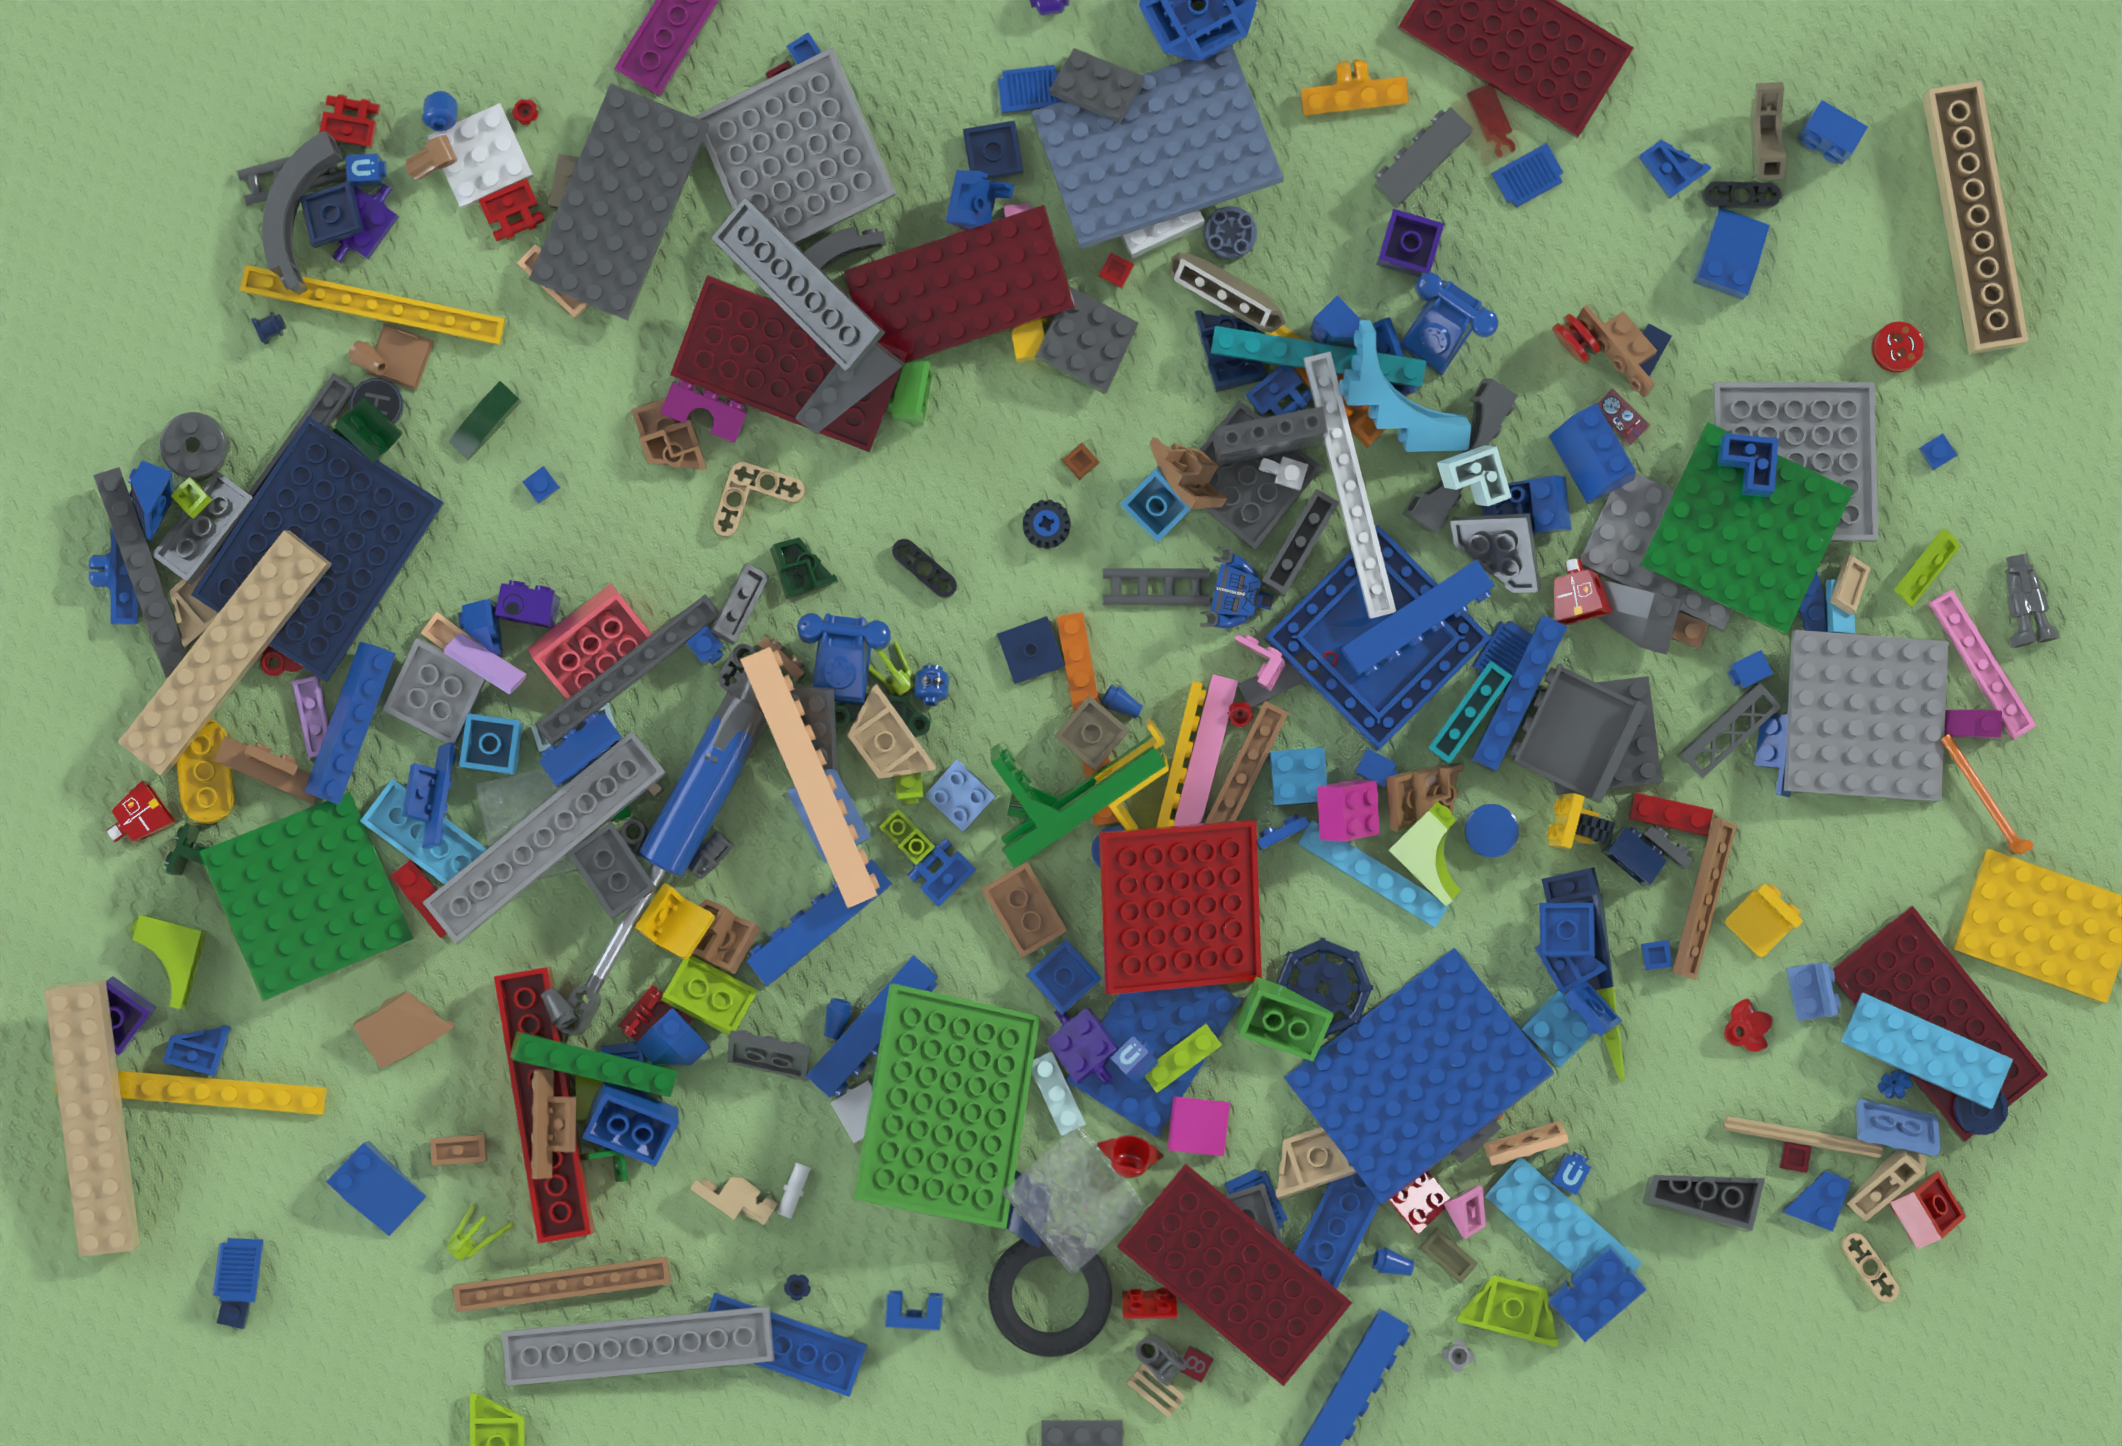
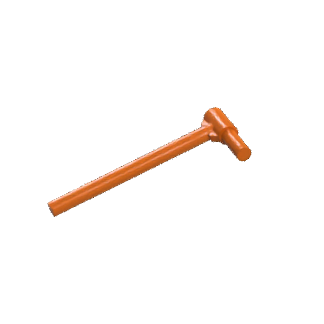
[1940,734,2033,854]

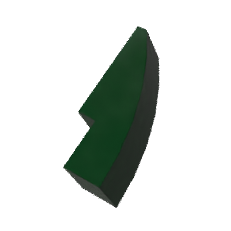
[449,381,522,460]

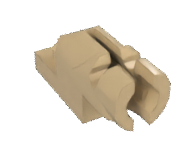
[690,1176,779,1225]

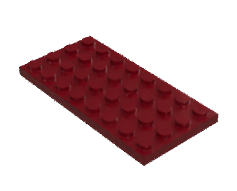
[1397,0,1634,139]
[844,205,1076,363]
[670,275,908,452]
[1833,906,2048,1142]
[1117,1163,1352,1387]

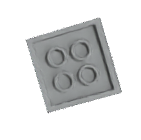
[383,638,486,745]

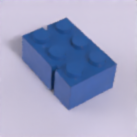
[1548,1244,1647,1342]

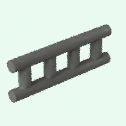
[237,143,347,206]
[1103,568,1210,605]

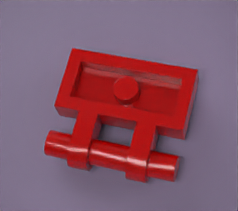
[319,94,380,149]
[478,179,546,242]

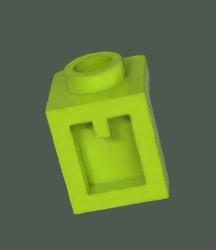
[171,477,212,519]
[895,772,924,805]

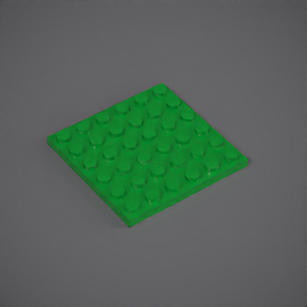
[1640,422,1854,635]
[199,792,414,1001]

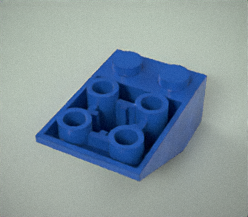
[1482,475,1572,535]

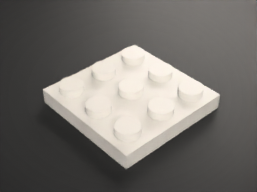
[428,103,534,209]

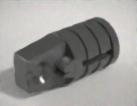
[688,831,735,879]

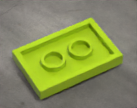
[661,955,758,1036]

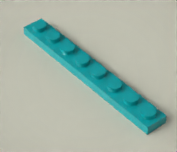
[1211,326,1426,388]

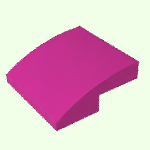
[1167,1096,1230,1156]

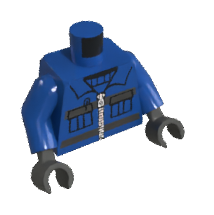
[1200,546,1274,629]

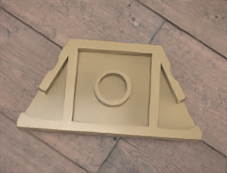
[169,558,219,648]
[847,684,937,779]
[1276,1127,1357,1200]

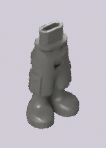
[2005,554,2060,648]

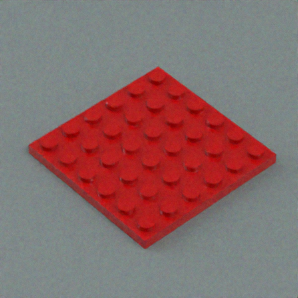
[1099,820,1262,995]

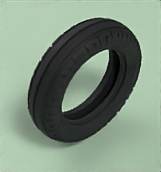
[988,1232,1113,1357]

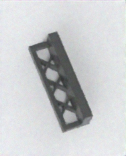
[1677,683,1782,779]

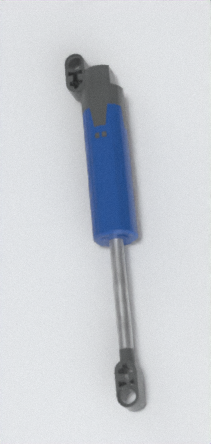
[560,643,768,1036]

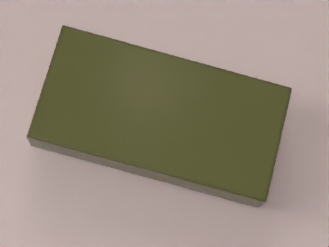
[1419,1228,1478,1284]

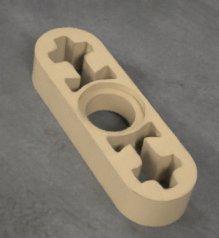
[1841,1232,1899,1302]

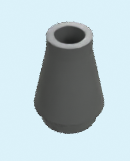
[541,987,576,1029]

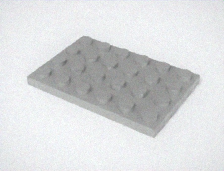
[1579,473,1733,631]

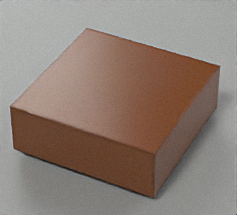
[1062,443,1100,481]

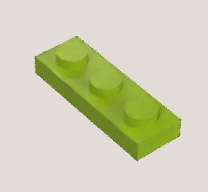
[1893,529,1961,608]
[1145,1024,1222,1093]

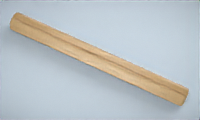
[1723,1116,1883,1158]

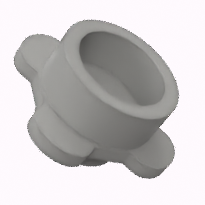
[1442,1339,1475,1372]

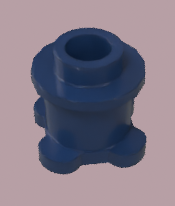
[252,311,286,345]

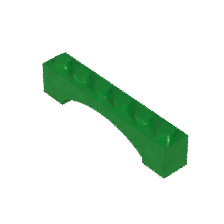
[510,1031,677,1097]

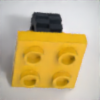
[1547,794,1615,849]

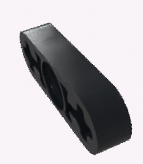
[1702,182,1781,209]
[892,539,957,598]

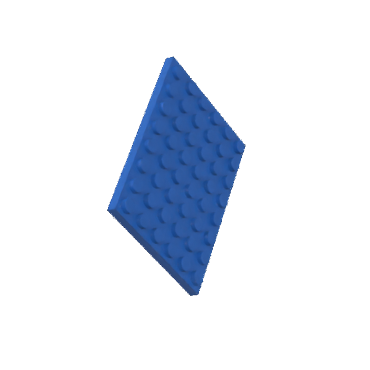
[1284,948,1554,1205]

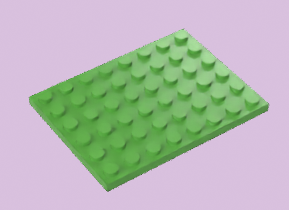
[853,984,1040,1229]

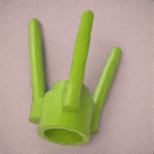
[869,642,915,696]
[446,1204,514,1261]

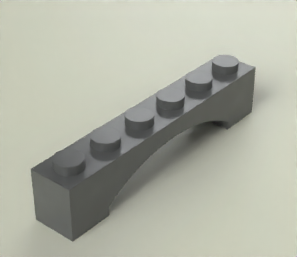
[1402,378,1518,532]

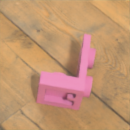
[1234,634,1286,692]

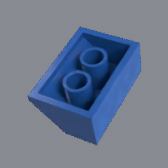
[1310,295,1361,349]
[1549,403,1636,504]
[539,712,623,788]
[582,1081,679,1167]

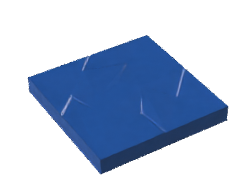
[1264,525,1492,752]

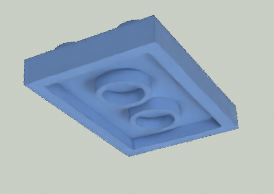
[787,768,872,862]
[1855,1098,1940,1156]

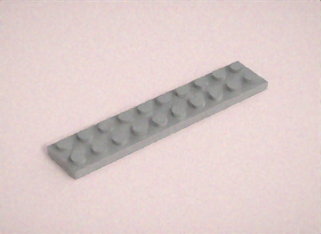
[423,731,667,945]
[502,1306,774,1386]

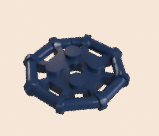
[1276,937,1374,1039]

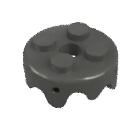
[160,412,231,481]

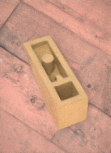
[1847,1149,1927,1222]

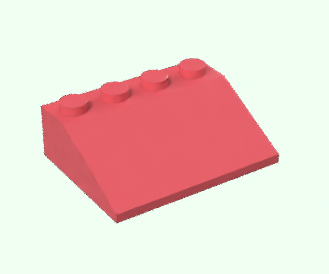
[527,583,652,700]

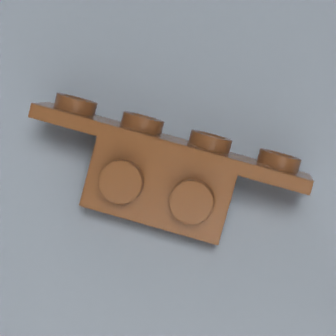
[1577,305,1657,398]
[215,736,316,803]
[531,1069,576,1179]

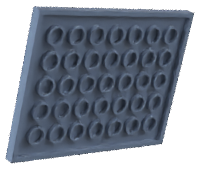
[1032,45,1284,249]

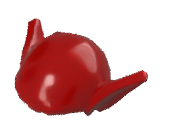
[1096,1135,1164,1178]

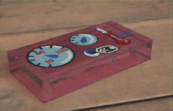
[1597,388,1650,445]

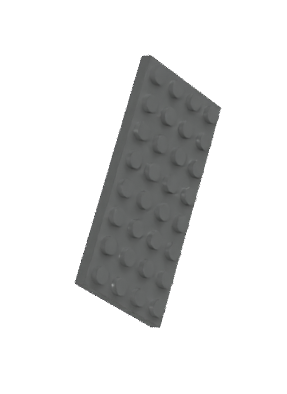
[529,83,709,321]

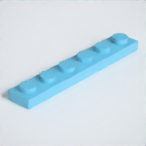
[1298,821,1449,928]

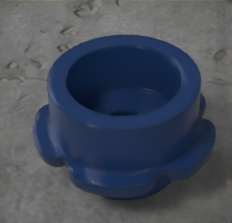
[784,1274,811,1301]

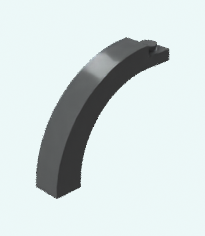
[262,130,344,295]
[804,226,887,271]

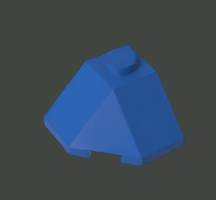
[459,599,504,657]
[635,1008,711,1065]

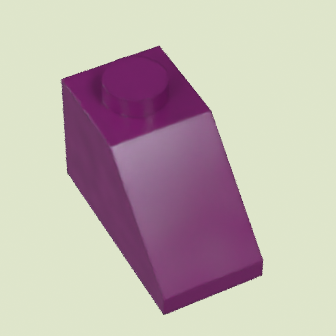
[1944,709,2002,739]

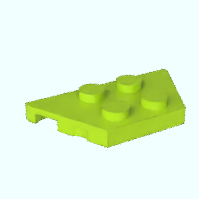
[1456,1274,1559,1347]
[470,1392,526,1446]

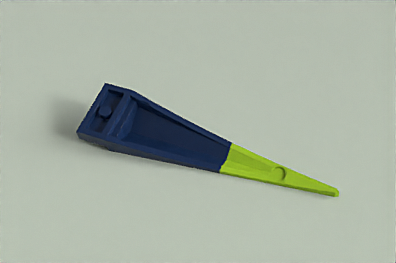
[1541,867,1625,1081]

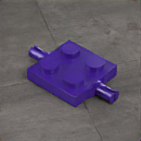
[331,183,399,263]
[1046,1007,1119,1085]

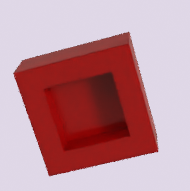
[1099,252,1134,289]

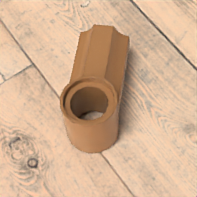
[405,135,458,180]

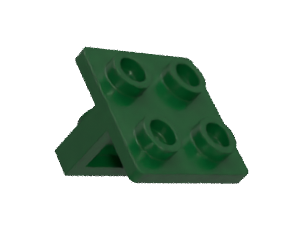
[333,397,403,463]
[164,823,209,875]

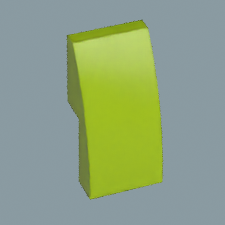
[879,808,935,865]
[575,1075,603,1121]

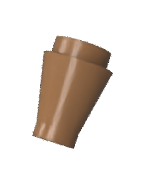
[348,341,388,375]

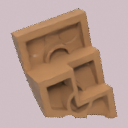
[631,397,707,470]
[1150,437,1227,509]
[1386,763,1464,831]
[691,899,761,974]
[353,991,454,1068]

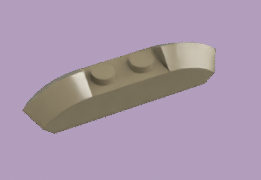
[1170,252,1286,333]

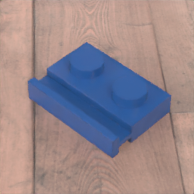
[1257,814,1310,851]

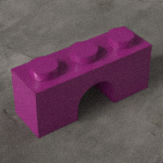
[660,379,748,443]

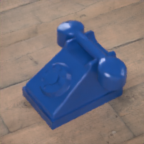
[1400,272,1498,376]
[797,613,891,705]

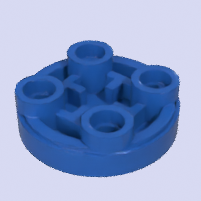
[1464,804,1519,858]

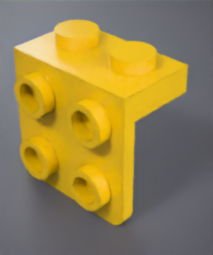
[634,883,715,959]
[1725,883,1803,957]

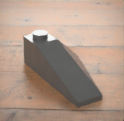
[1596,580,1682,655]

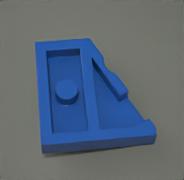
[1638,140,1711,199]
[1535,944,1607,994]
[163,1025,231,1077]
[1783,1171,1851,1231]

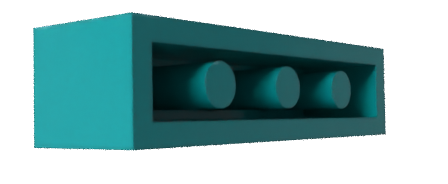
[1427,661,1513,765]

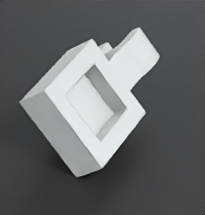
[1259,457,1308,491]

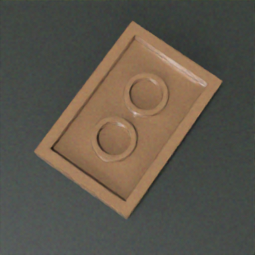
[981,862,1068,958]

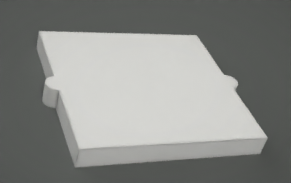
[830,1080,872,1143]

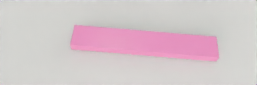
[1928,589,2037,740]
[1173,674,1238,826]

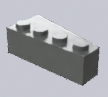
[795,342,904,434]
[1642,1175,1765,1232]

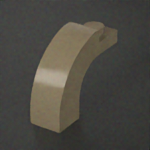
[1751,82,1787,180]

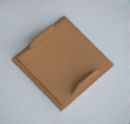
[366,324,434,391]

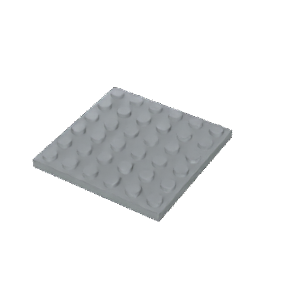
[694,48,898,245]
[1713,382,1878,542]
[1784,630,1949,802]

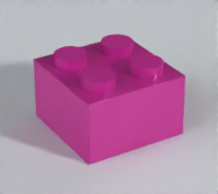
[1317,780,1379,842]

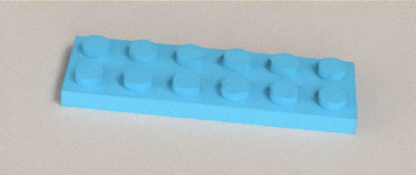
[360,778,487,884]
[1840,993,2013,1109]
[1484,1157,1642,1274]

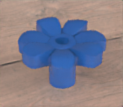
[1877,1070,1912,1099]

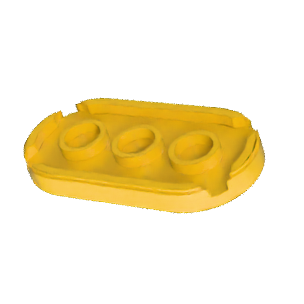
[176,719,235,824]

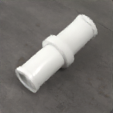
[776,1162,811,1219]

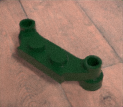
[835,693,930,736]

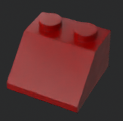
[1890,1171,1966,1249]

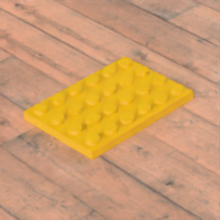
[1952,849,2122,1003]

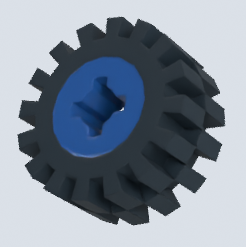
[1023,499,1071,549]

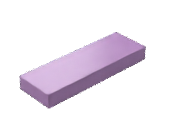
[444,633,526,695]
[292,675,329,759]

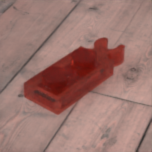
[1466,84,1516,158]

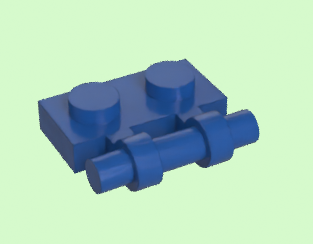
[1245,365,1313,416]
[907,838,977,907]

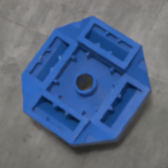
[1139,0,1257,62]

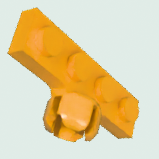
[1300,60,1409,115]

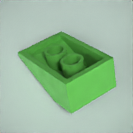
[887,361,933,425]
[1236,977,1334,1061]

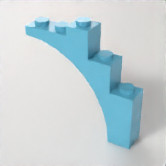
[1339,320,1471,452]

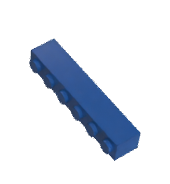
[1340,559,1494,677]
[1470,615,1567,772]
[304,642,396,805]
[746,859,893,986]
[806,955,938,1098]
[1300,1308,1410,1446]

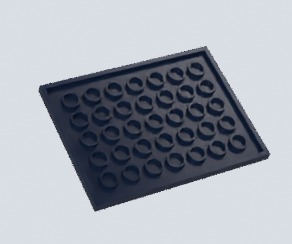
[191,416,445,682]

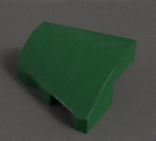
[770,537,838,599]

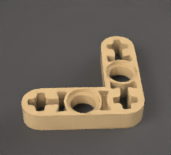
[714,462,806,538]

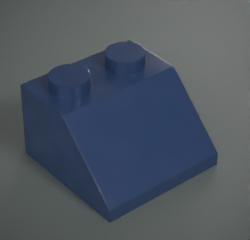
[1602,826,1667,886]

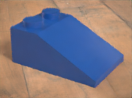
[1693,207,1770,300]
[326,1141,427,1236]

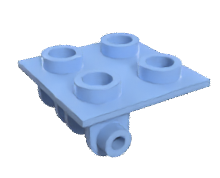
[924,759,996,832]

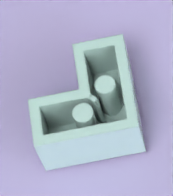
[1437,445,1512,506]

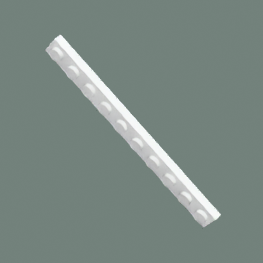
[1303,352,1396,619]

